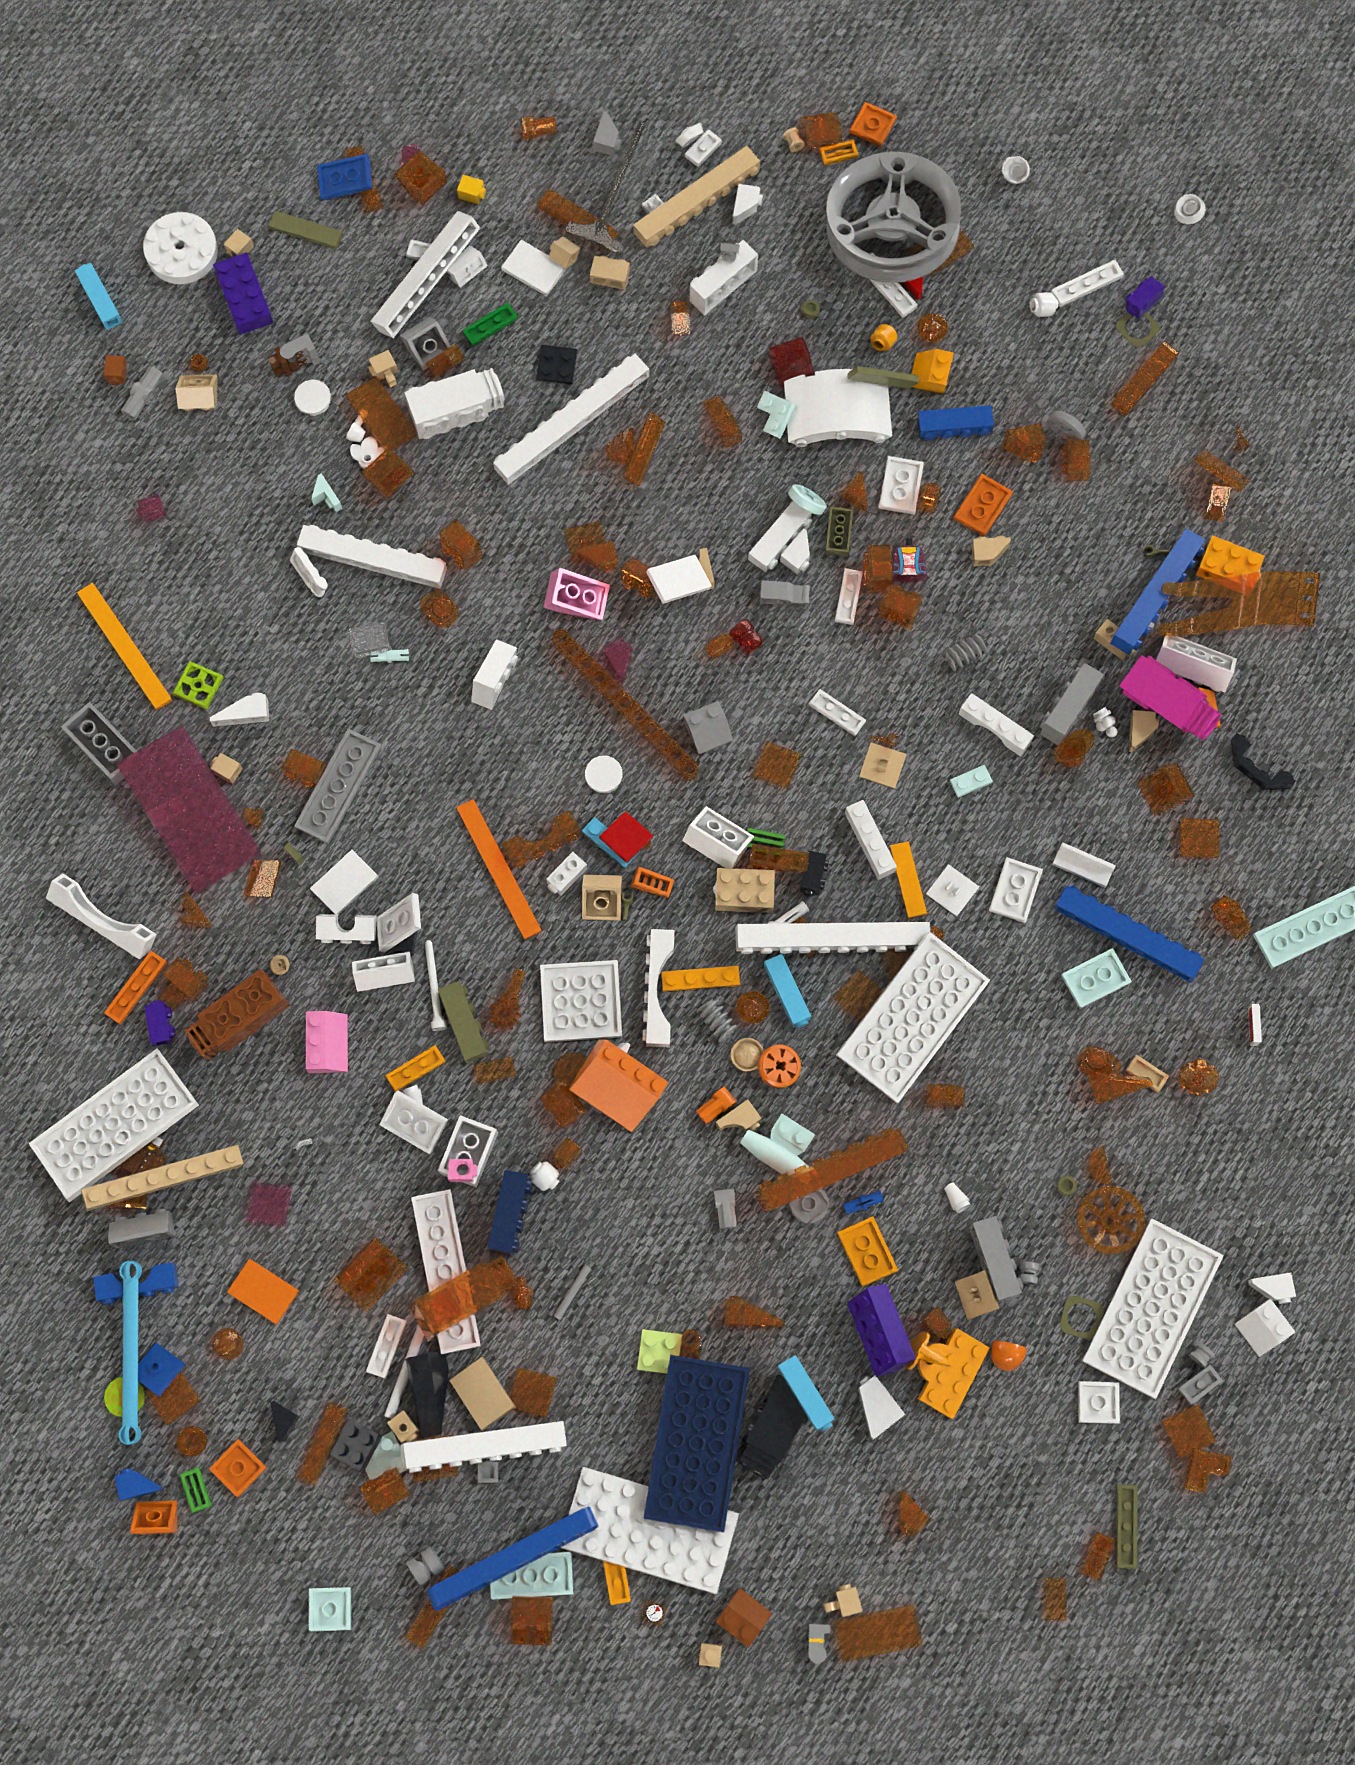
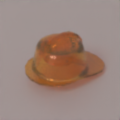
[420,589,459,628]
[1054,729,1095,769]
[1077,1046,1121,1084]

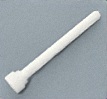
[425,940,447,1031]

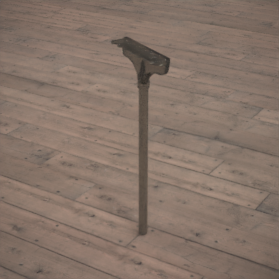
[565,122,645,259]

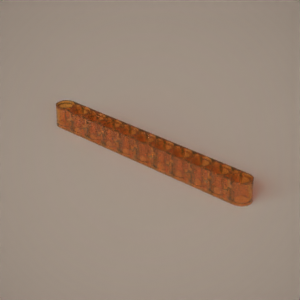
[552,629,698,781]

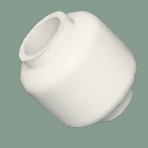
[1030,292,1058,317]
[529,1161,559,1191]

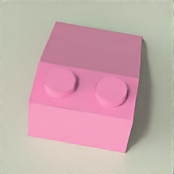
[544,568,610,620]

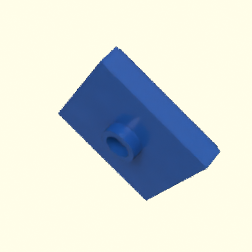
[138,1343,185,1397]

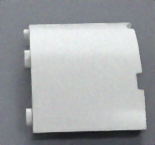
[784,369,892,447]

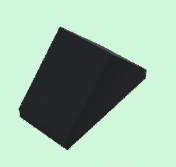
[270,1401,300,1443]

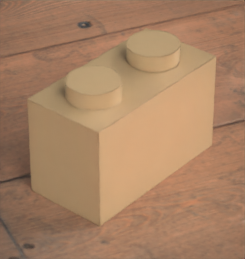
[590,256,630,290]

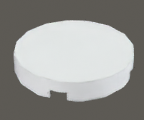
[294,380,331,416]
[585,756,623,793]

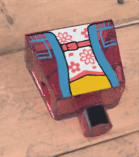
[891,538,927,582]

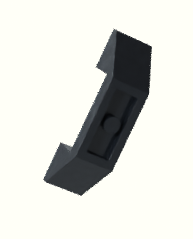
[1231,733,1296,790]

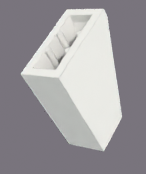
[858,1375,905,1440]

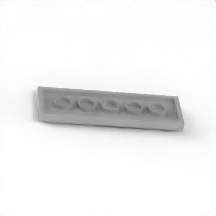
[294,729,382,844]

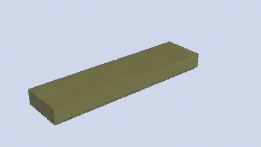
[269,211,343,250]
[847,366,919,389]
[1116,1484,1138,1569]

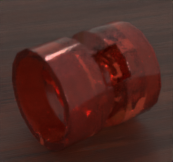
[729,619,764,655]

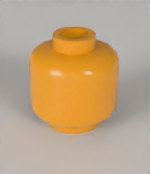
[870,324,897,352]

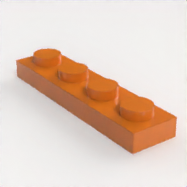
[104,951,168,1025]

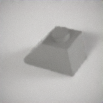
[593,111,621,156]

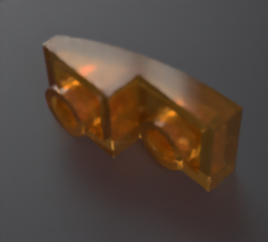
[1080,1532,1116,1581]

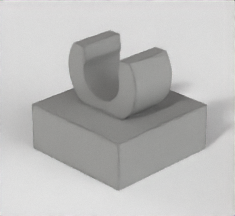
[720,243,740,262]

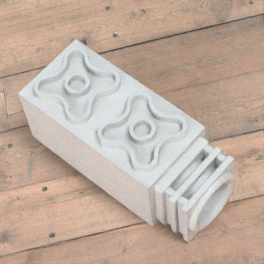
[404,368,505,439]

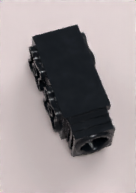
[738,1372,822,1479]

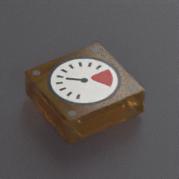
[641,1600,668,1627]

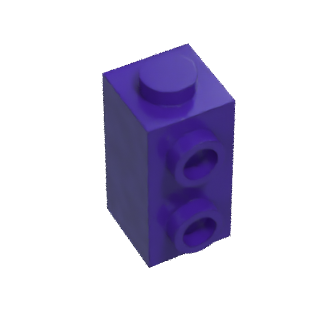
[1125,276,1165,319]
[145,1000,175,1046]

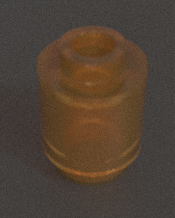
[705,633,734,659]

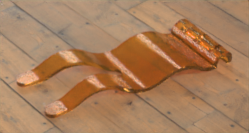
[1157,571,1320,636]

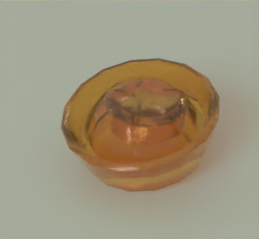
[916,313,948,343]
[736,991,770,1024]

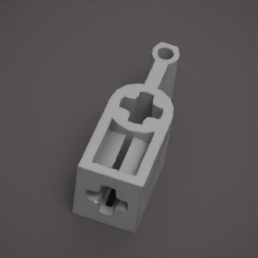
[760,580,810,605]

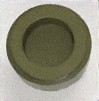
[802,300,820,319]
[1056,1176,1077,1196]

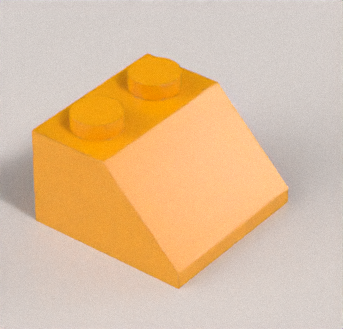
[911,349,954,394]

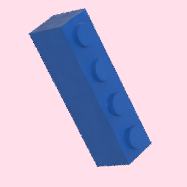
[917,405,994,440]

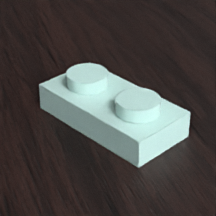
[950,765,993,798]

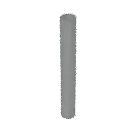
[554,1265,591,1320]

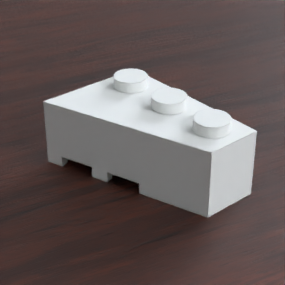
[471,640,518,710]

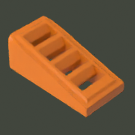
[630,867,674,898]

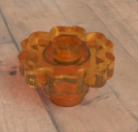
[1179,1059,1219,1095]

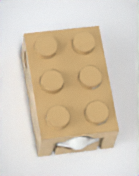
[713,868,775,913]

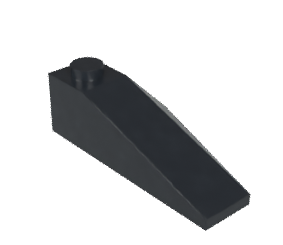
[405,1351,449,1439]

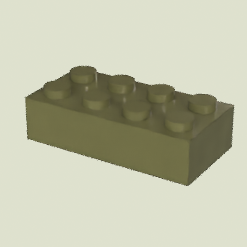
[825,507,853,557]

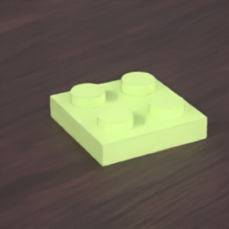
[637,1329,682,1374]

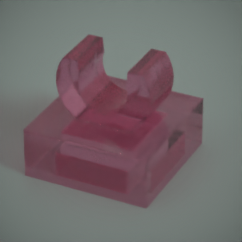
[402,143,421,168]

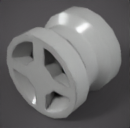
[1189,1343,1215,1368]

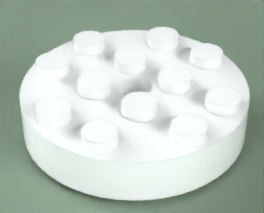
[143,212,218,284]

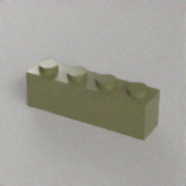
[438,981,490,1064]

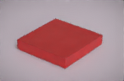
[599,811,653,863]

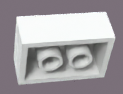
[438,1116,498,1188]

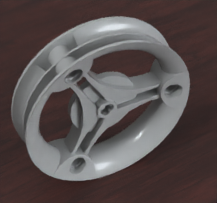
[826,152,961,283]

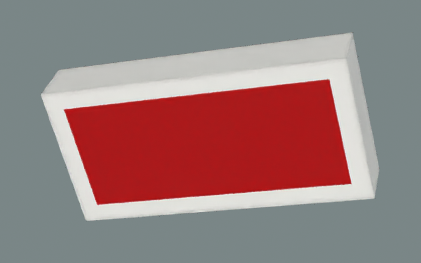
[1248,1004,1262,1046]

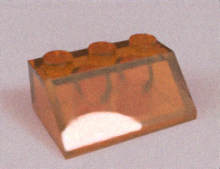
[334,1236,408,1312]

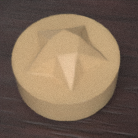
[270,955,290,975]

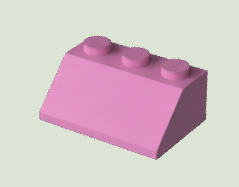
[306,1011,348,1073]

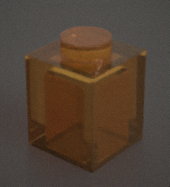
[552,1137,583,1170]

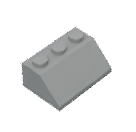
[108,1209,175,1248]

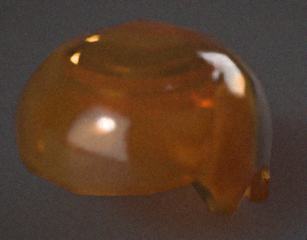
[211,1328,244,1360]
[176,1425,208,1457]

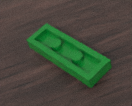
[462,302,518,347]

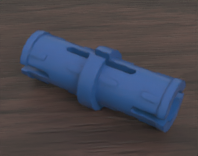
[843,1190,884,1215]

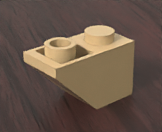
[971,536,1011,566]

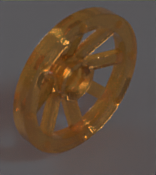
[1077,1186,1145,1254]

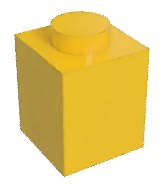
[457,175,486,204]

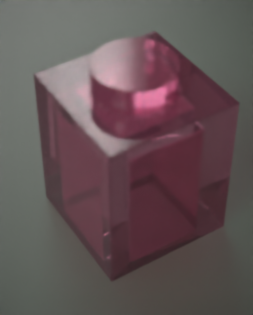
[136,493,167,524]

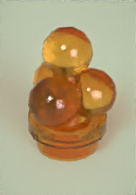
[511,1276,533,1310]

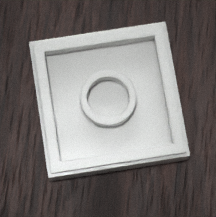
[1078,1381,1120,1424]

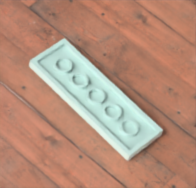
[1253,886,1355,969]

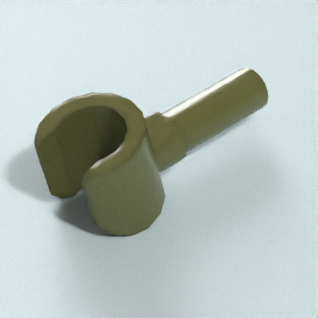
[1145,545,1170,558]
[622,892,633,920]

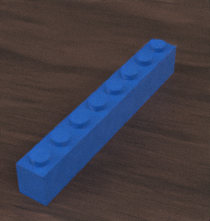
[1110,528,1205,655]
[1054,886,1205,983]

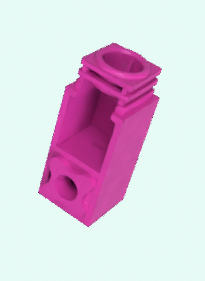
[1119,655,1222,741]

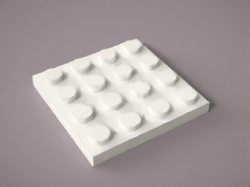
[540,960,622,1042]

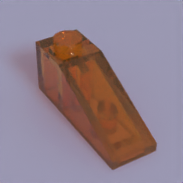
[702,395,742,449]
[605,427,634,467]
[748,844,809,872]
[1087,1071,1153,1104]
[725,1296,785,1327]

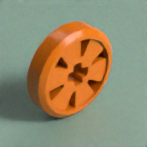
[758,1044,801,1088]

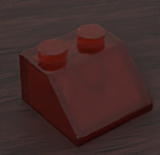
[768,336,815,388]

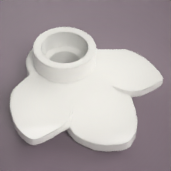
[350,437,387,470]

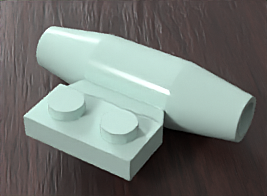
[740,1114,815,1185]

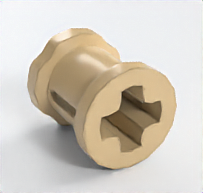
[783,128,805,152]

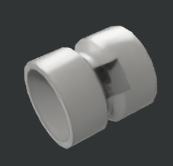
[407,1546,445,1585]

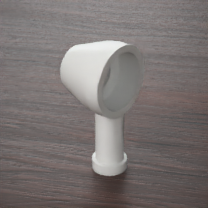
[346,410,368,442]

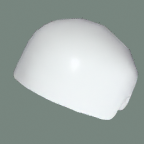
[1002,156,1030,184]

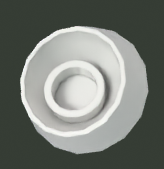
[675,123,704,147]
[1174,194,1206,224]

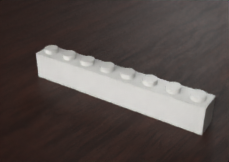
[371,211,480,338]
[297,525,447,589]
[400,1421,567,1473]

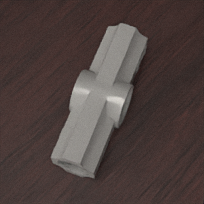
[121,366,164,420]

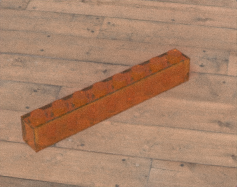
[755,1127,909,1214]

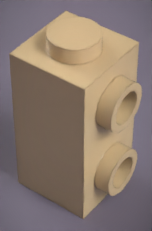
[1093,619,1135,661]

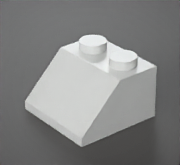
[1235,1299,1295,1357]

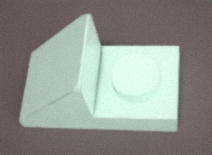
[312,474,342,512]

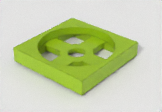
[172,661,224,710]

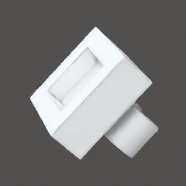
[642,194,664,214]

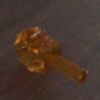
[488,969,526,1031]

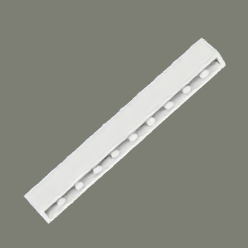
[493,354,649,485]
[735,922,930,954]

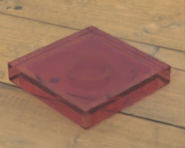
[246,1182,292,1227]

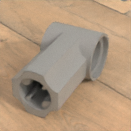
[714,1189,737,1229]

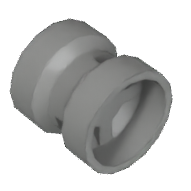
[1018,1261,1040,1285]

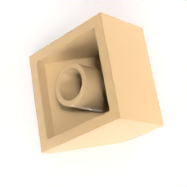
[176,374,217,411]
[582,875,622,921]

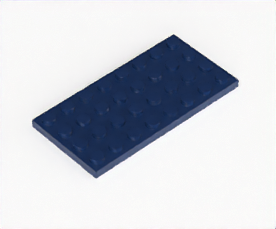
[643,1355,750,1532]

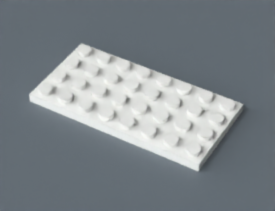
[836,932,990,1103]
[29,1048,199,1202]
[1082,1218,1224,1399]
[561,1467,739,1595]

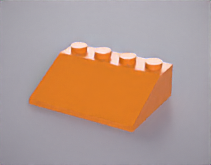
[568,1039,668,1132]

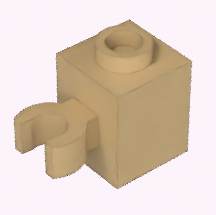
[368,350,398,388]
[824,1584,863,1617]

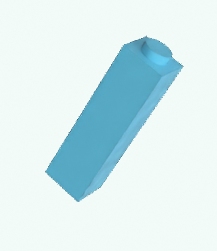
[75,263,122,330]
[764,954,811,1028]
[778,1355,834,1432]

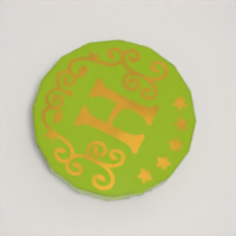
[104,1377,146,1417]

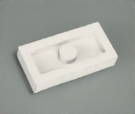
[685,129,722,167]

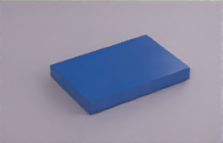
[317,154,373,200]

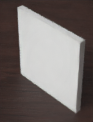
[926,864,979,916]

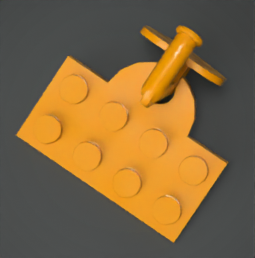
[904,1328,990,1419]

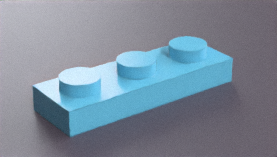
[582,817,637,868]

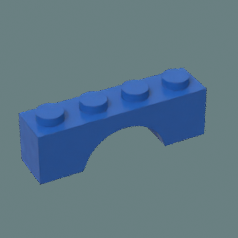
[93,1262,179,1305]

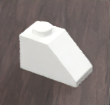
[733,184,763,225]
[780,529,810,575]
[1248,1273,1296,1304]

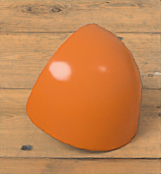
[991,1340,1027,1371]

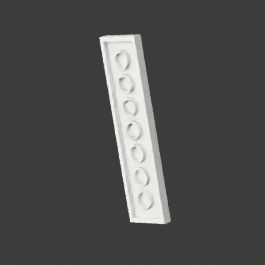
[411,1189,481,1354]

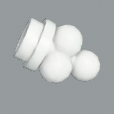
[1093,707,1117,738]

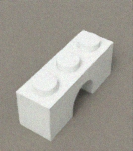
[316,914,377,944]

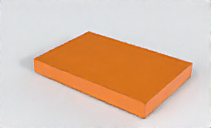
[953,474,1013,537]
[227,1259,299,1325]

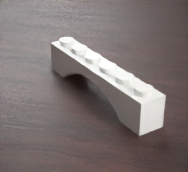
[46,874,156,959]
[643,929,674,1047]

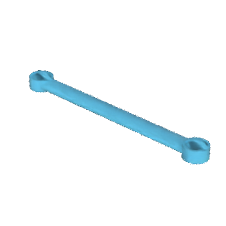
[119,1261,142,1445]

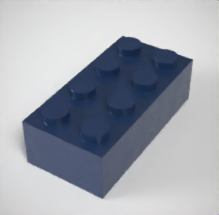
[487,1170,533,1257]

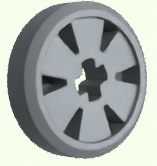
[1047,411,1086,442]

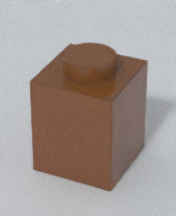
[103,355,128,385]

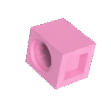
[448,1159,478,1182]

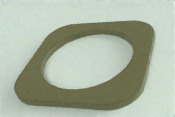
[1116,312,1160,347]
[1060,1296,1104,1340]

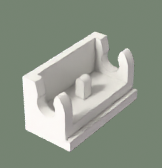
[446,245,487,288]

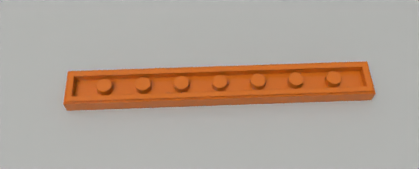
[456,799,542,940]

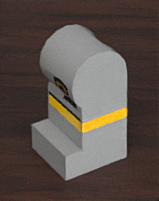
[808,1624,830,1664]

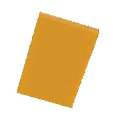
[837,1216,898,1287]

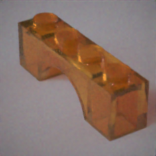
[501,810,581,868]

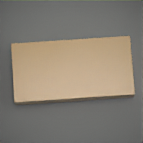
[1125,1055,1169,1093]

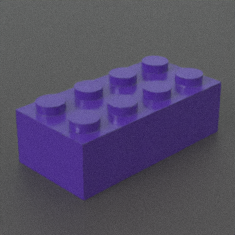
[213,252,273,335]
[847,1284,916,1377]

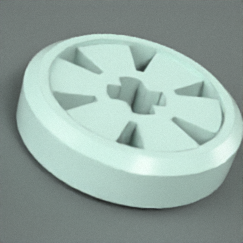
[788,484,827,515]

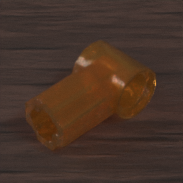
[520,116,557,140]

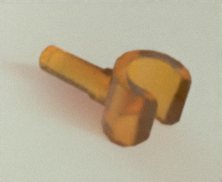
[1236,426,1249,451]
[871,734,898,747]

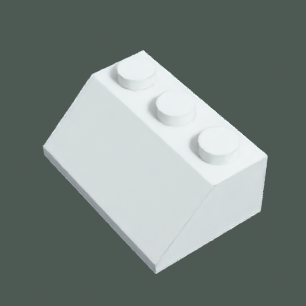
[682,806,754,869]

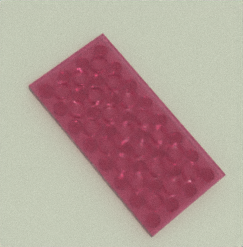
[116,725,262,894]

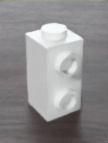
[546,852,587,896]

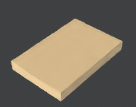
[449,1357,516,1431]

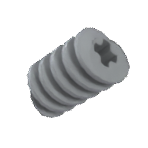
[945,634,987,671]
[697,999,737,1043]

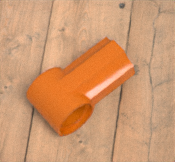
[696,1087,737,1125]

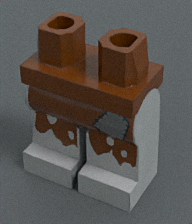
[267,333,320,377]

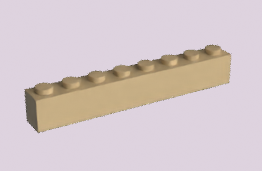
[633,146,760,248]
[81,1145,243,1211]

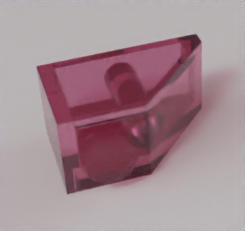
[603,637,633,684]

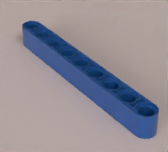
[426,1507,599,1611]

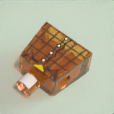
[120,1137,168,1174]

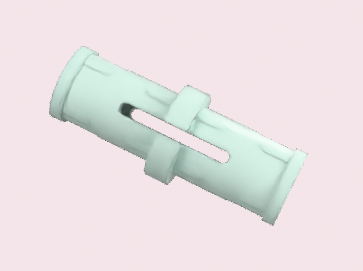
[370,648,409,663]

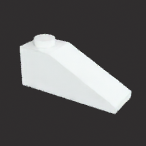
[210,693,269,727]

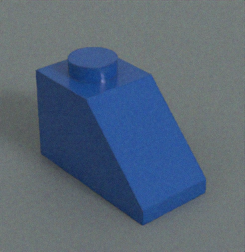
[115,1468,163,1501]

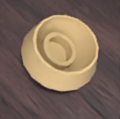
[731,1038,764,1071]

